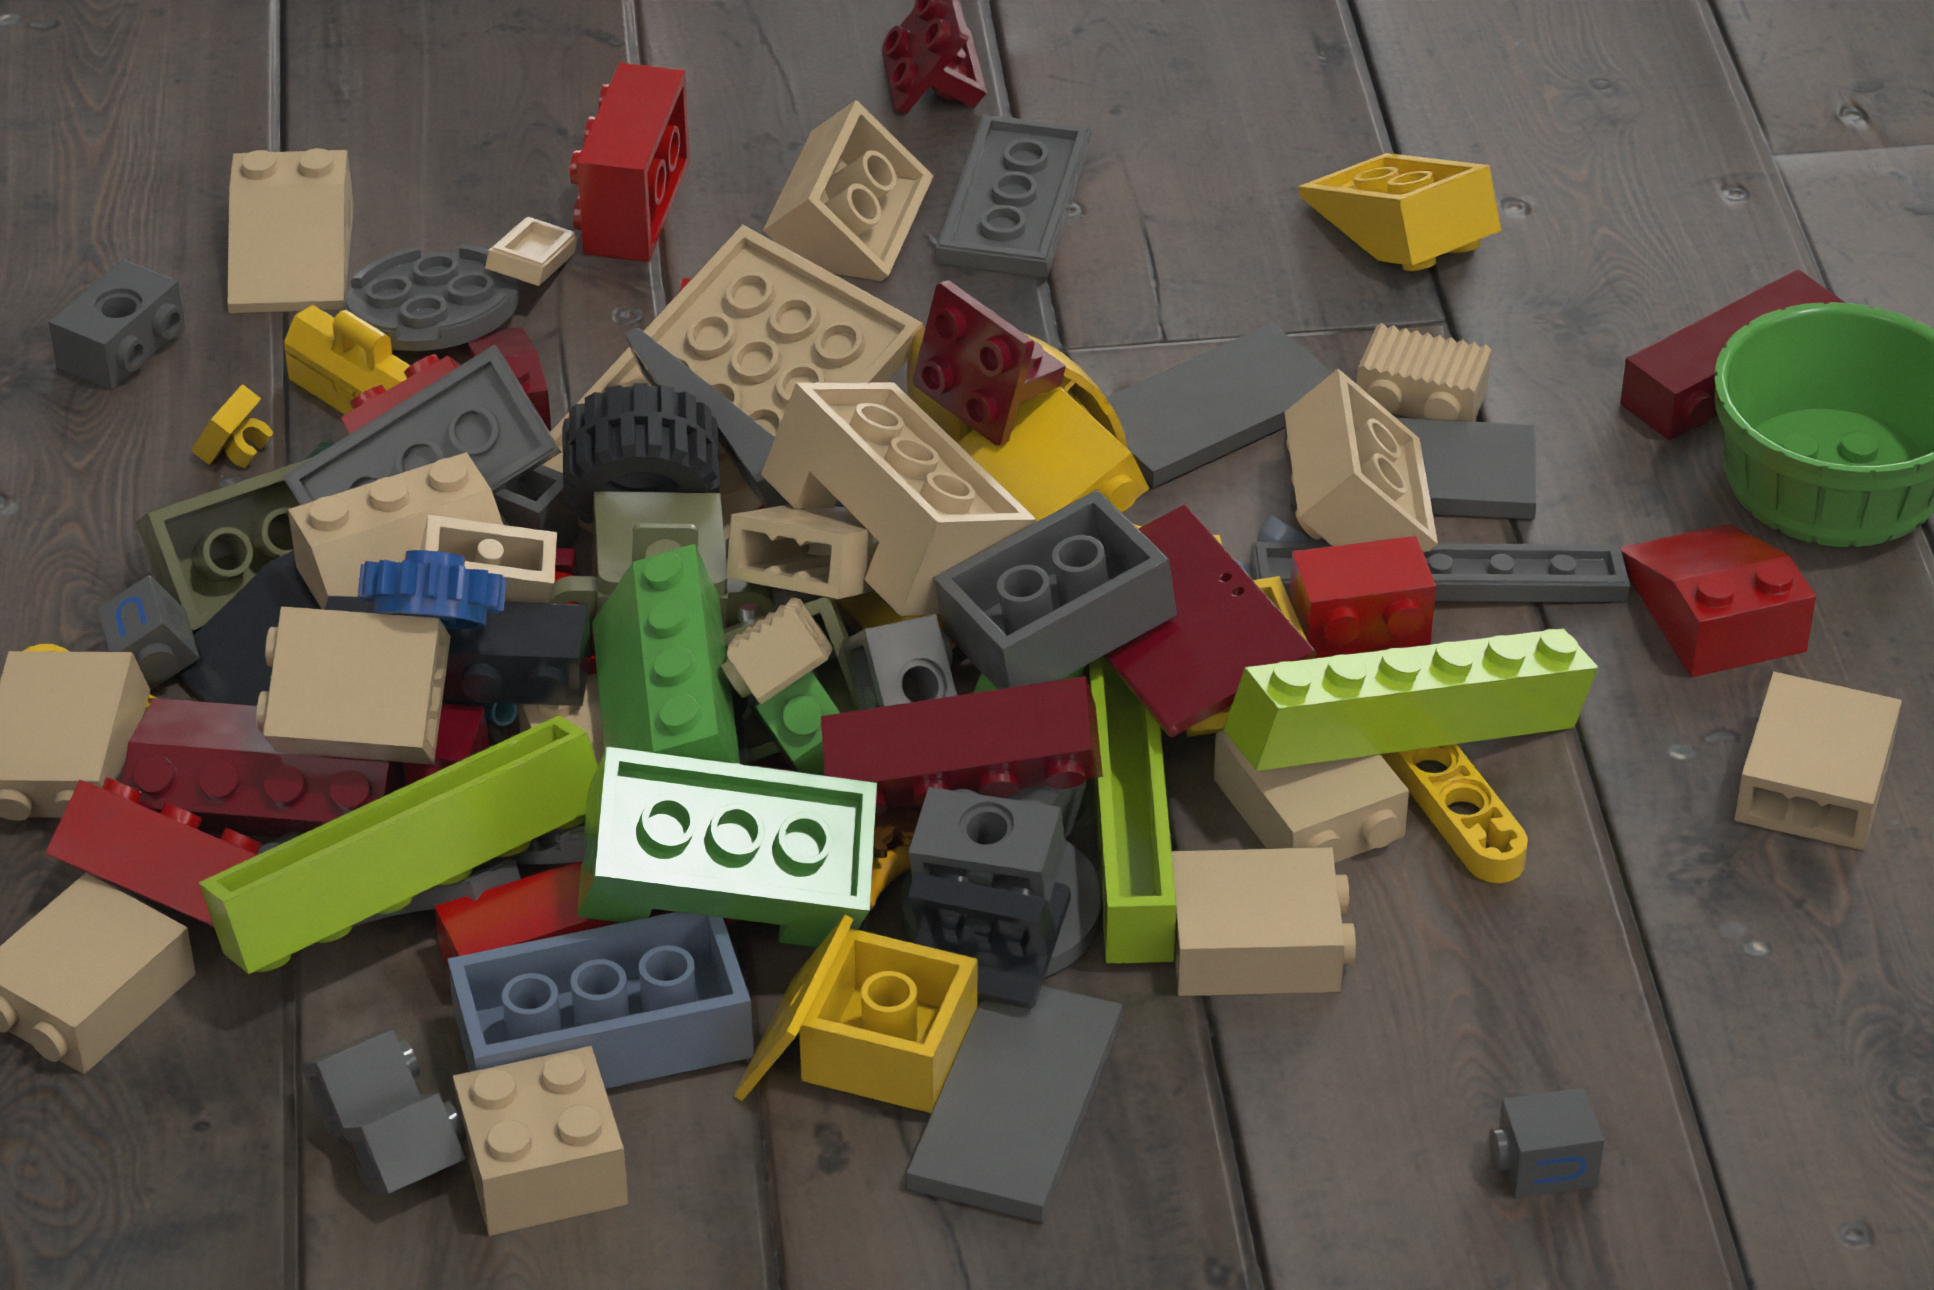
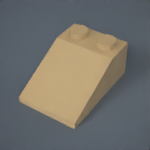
[228,148,354,313]

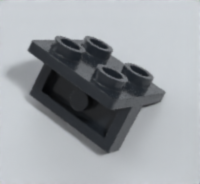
[908,873,1071,1009]

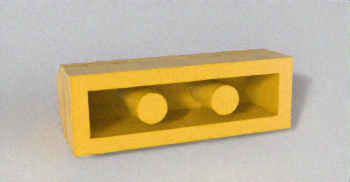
[284,304,410,415]

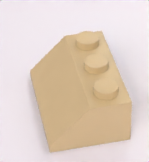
[763,100,933,281]
[1284,369,1438,552]
[288,452,503,610]

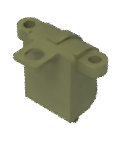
[549,492,775,634]

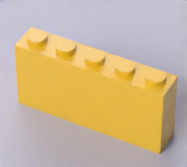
[835,387,1149,649]

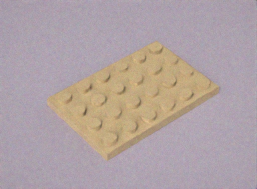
[542,225,924,561]

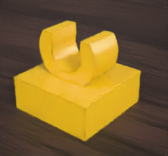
[190,384,273,468]

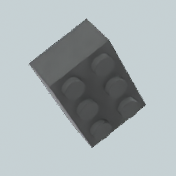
[933,490,1177,689]

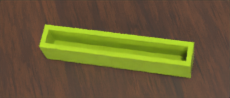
[1223,629,1599,771]
[1086,656,1176,963]
[199,715,598,974]

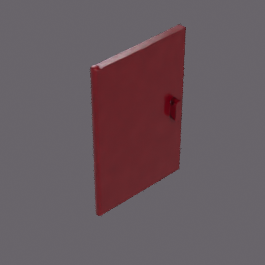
[1103,504,1317,737]

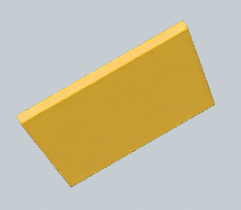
[733,914,854,1101]

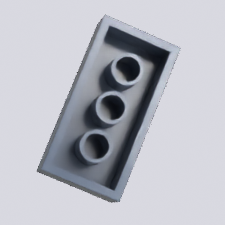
[448,912,754,1089]

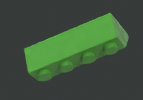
[592,544,740,764]

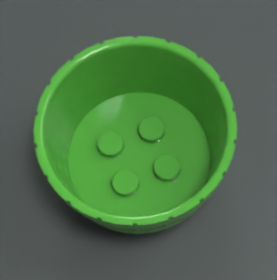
[1714,302,1934,547]

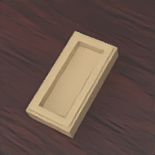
[485,217,579,286]

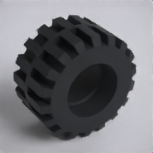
[562,383,720,524]

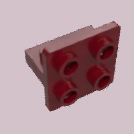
[881,0,987,115]
[912,280,1066,446]

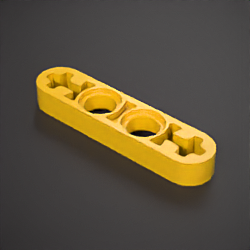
[1380,744,1528,884]

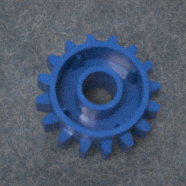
[358,550,507,629]

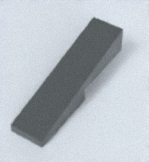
[624,327,789,508]

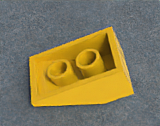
[1298,153,1502,271]

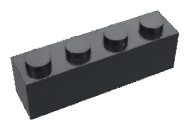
[325,596,592,706]

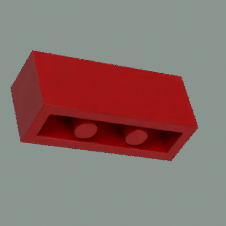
[45,777,262,928]

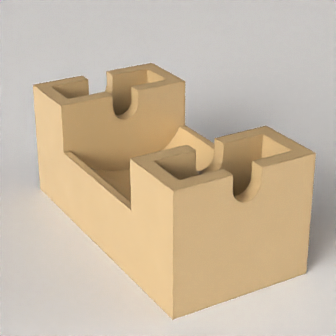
[761,382,1037,616]

